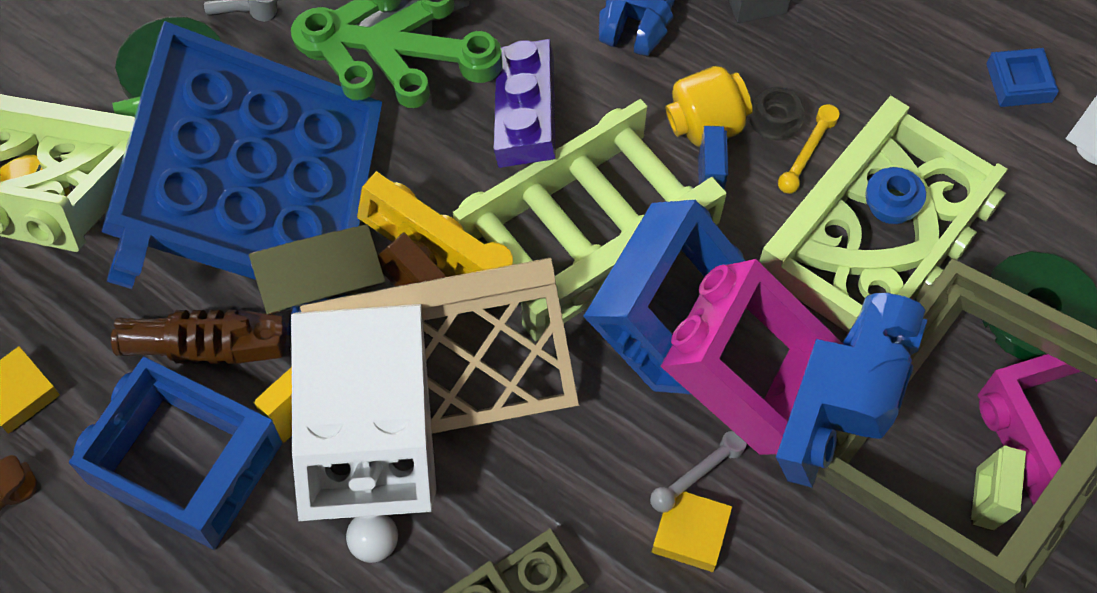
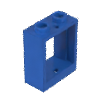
[584,199,745,394]
[69,356,283,551]

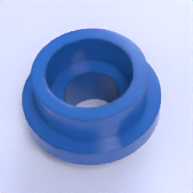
[865,167,926,224]

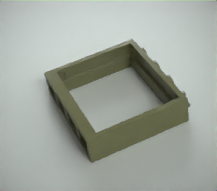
[817,258,1097,593]

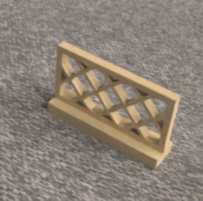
[300,258,579,433]

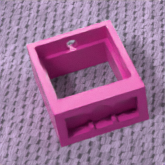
[661,259,843,455]
[978,354,1097,505]

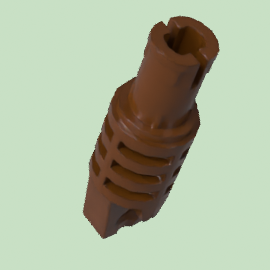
[111,310,287,364]

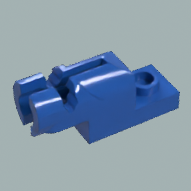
[776,293,927,488]

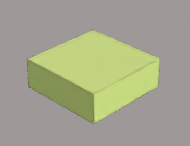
[971,445,1026,530]

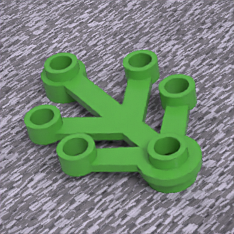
[291,0,503,108]

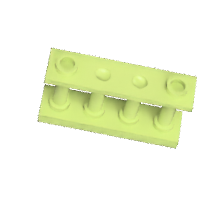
[453,99,727,342]

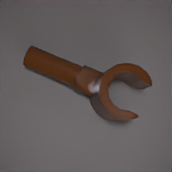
[0,455,37,511]

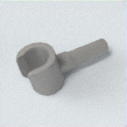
[204,0,277,22]

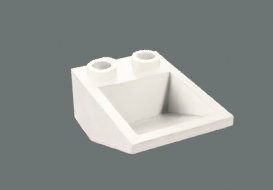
[291,304,436,563]

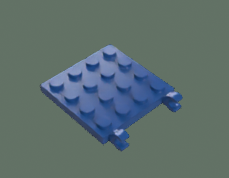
[101,21,382,336]

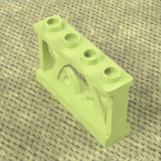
[0,94,135,252]
[759,95,1008,333]

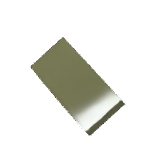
[249,224,385,316]
[443,528,589,593]

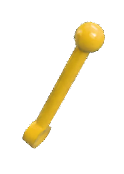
[778,104,840,194]

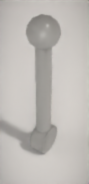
[650,431,747,513]

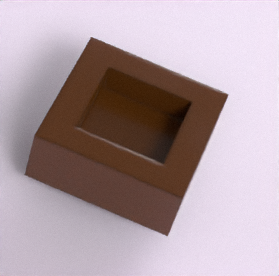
[377,232,446,287]

